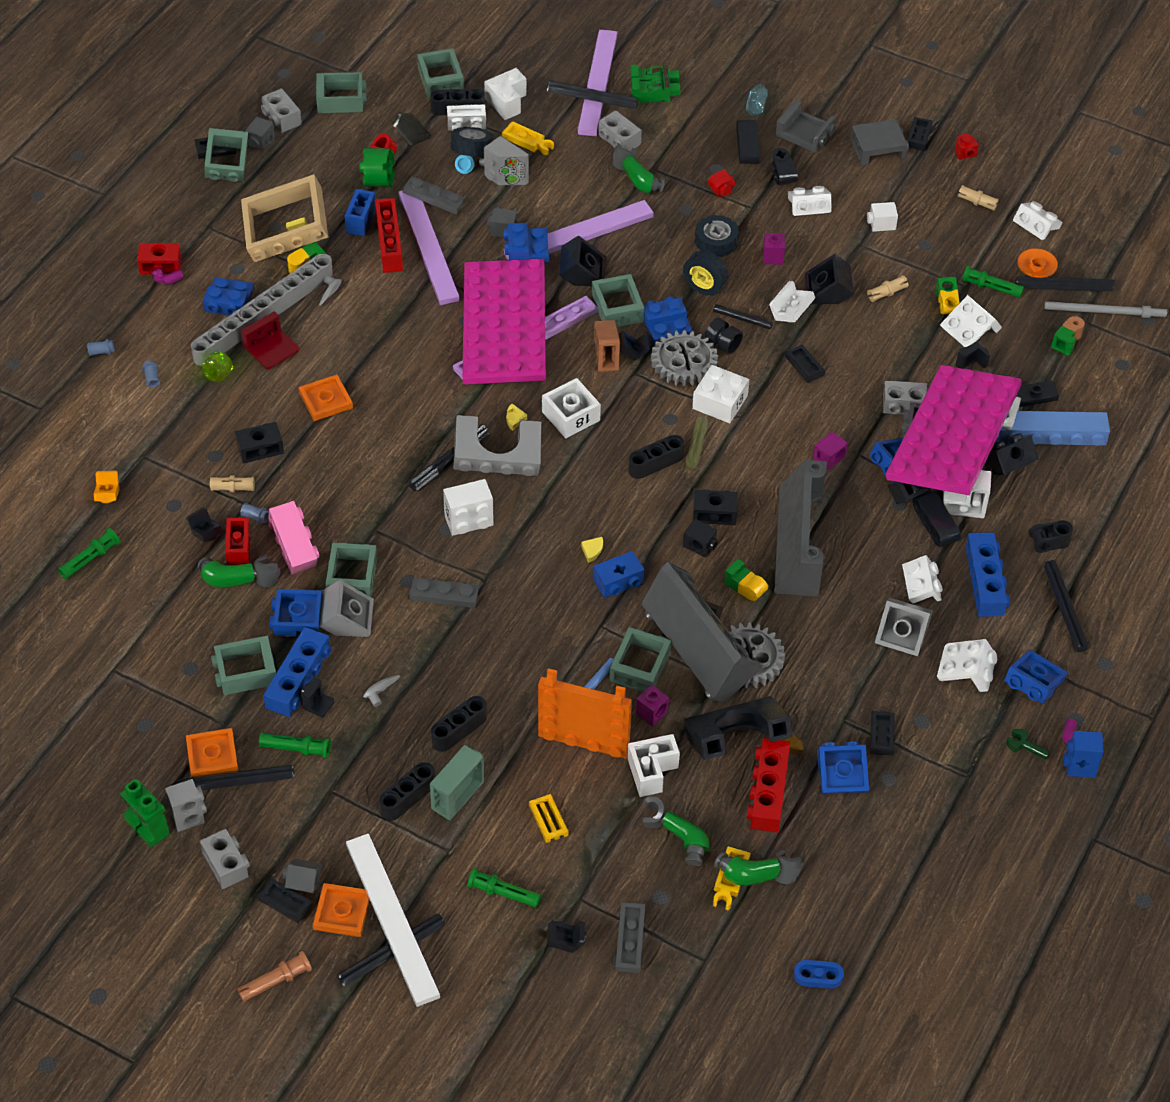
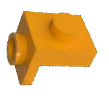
[93,471,119,503]

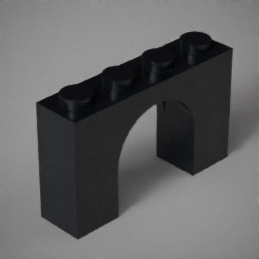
[684,696,792,760]

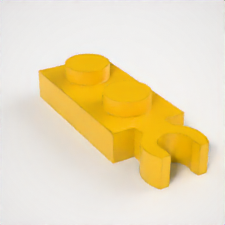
[502,121,554,155]
[713,846,751,910]

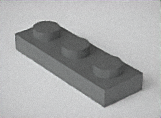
[403,176,465,214]
[410,578,479,608]
[615,902,645,974]

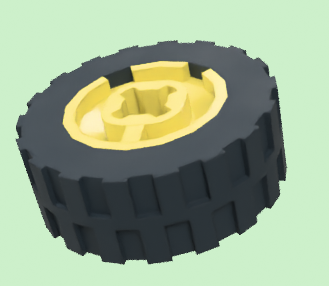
[683,250,729,296]

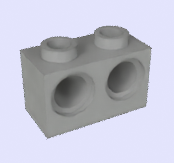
[261,89,302,133]
[599,111,642,151]
[883,381,927,414]
[165,779,207,832]
[200,829,250,889]

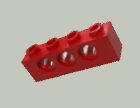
[375,198,403,273]
[747,738,790,833]

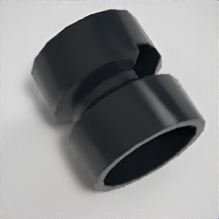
[705,318,743,355]

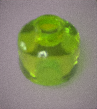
[202,351,233,382]

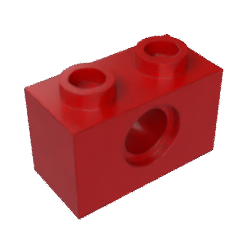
[137,243,182,275]
[225,517,251,566]

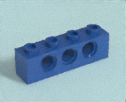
[965,533,1010,617]
[263,627,332,717]

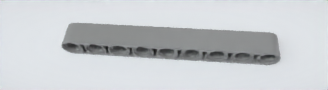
[191,254,333,366]

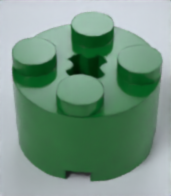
[360,148,395,187]

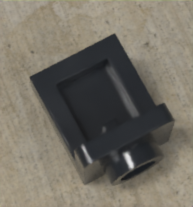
[618,331,650,361]
[956,341,990,369]
[186,507,223,542]
[301,677,334,718]
[547,920,587,953]

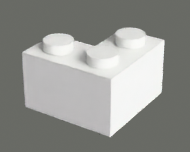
[484,68,526,120]
[942,470,991,518]
[627,734,680,797]

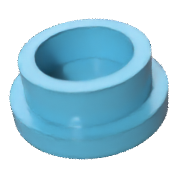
[455,155,474,174]

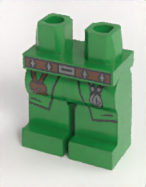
[631,65,680,103]
[119,779,170,848]

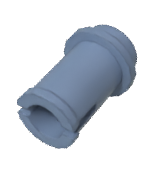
[87,339,115,356]
[142,360,160,388]
[241,503,269,524]

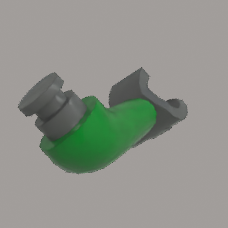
[612,143,665,194]
[198,555,281,588]
[643,796,710,866]
[715,850,803,886]

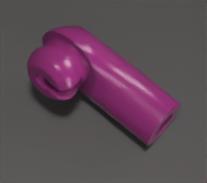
[152,268,184,285]
[1062,719,1077,743]

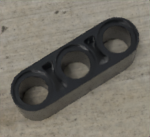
[430,89,485,116]
[736,120,760,164]
[628,435,684,479]
[912,491,961,547]
[431,696,487,752]
[379,762,435,821]

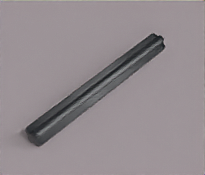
[547,81,639,109]
[1015,276,1115,291]
[409,424,489,491]
[1044,560,1088,652]
[177,765,294,790]
[337,914,445,986]

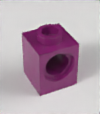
[763,233,785,265]
[813,432,848,470]
[636,685,669,727]

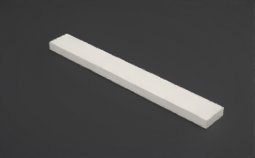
[346,833,440,1007]

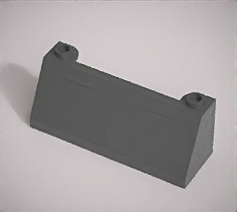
[774,460,827,597]
[641,562,763,703]

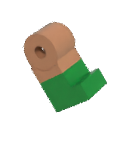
[1051,316,1085,356]

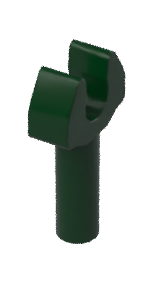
[1006,729,1050,760]

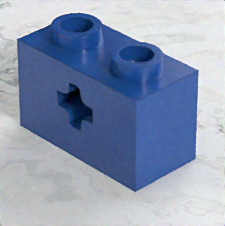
[345,189,376,236]
[593,551,645,598]
[1063,731,1103,778]

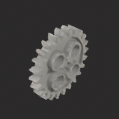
[651,330,718,386]
[729,623,785,688]

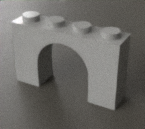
[453,415,541,476]

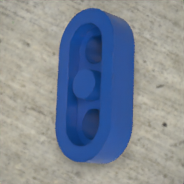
[794,960,844,989]

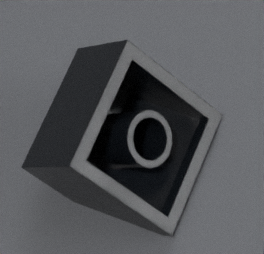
[559,235,606,287]
[804,253,854,304]

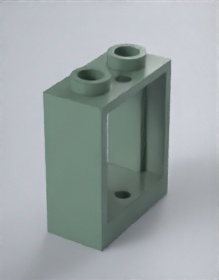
[417,48,464,98]
[316,72,367,113]
[204,128,248,182]
[592,274,644,327]
[326,542,377,597]
[610,627,671,692]
[211,636,276,695]
[430,745,484,820]

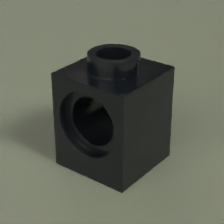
[683,519,718,557]

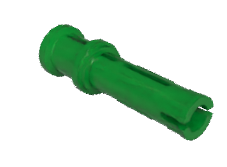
[962,265,1024,298]
[58,528,120,579]
[259,732,331,759]
[467,867,541,909]

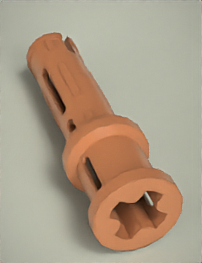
[237,951,312,1002]

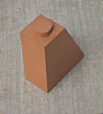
[594,320,620,371]

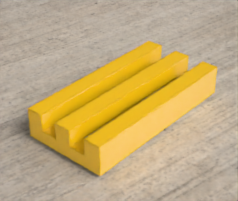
[529,794,568,843]

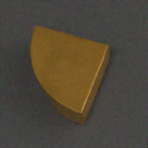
[782,732,803,754]

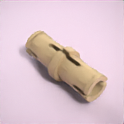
[958,185,999,211]
[867,276,909,302]
[210,475,255,493]

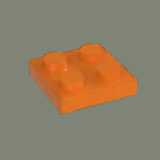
[298,374,353,421]
[186,728,238,777]
[313,883,370,937]

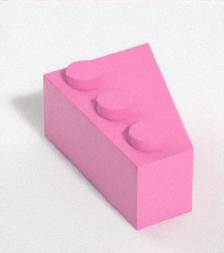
[268,501,319,574]

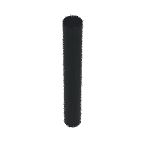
[713,304,773,330]

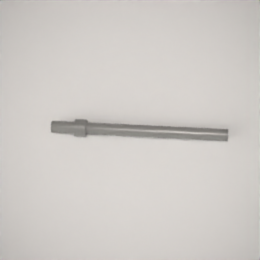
[1044,301,1167,318]

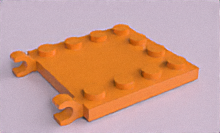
[538,668,632,759]

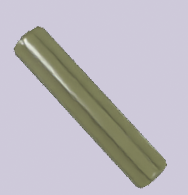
[686,417,708,469]

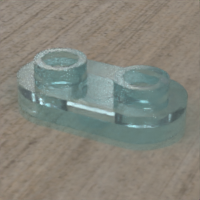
[746,84,768,116]

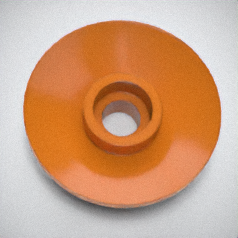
[1018,249,1058,278]

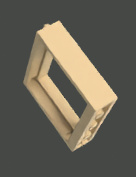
[241,174,328,262]

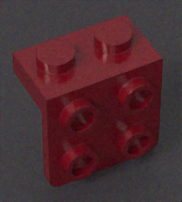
[241,311,299,370]

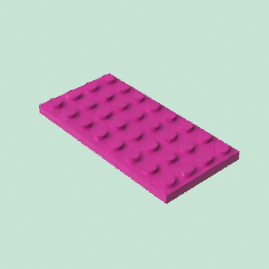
[463,259,546,384]
[886,365,1021,496]

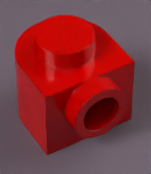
[370,134,397,155]
[955,134,979,160]
[708,169,736,197]

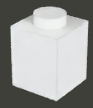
[867,202,898,231]

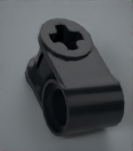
[770,148,798,185]
[1028,520,1073,553]

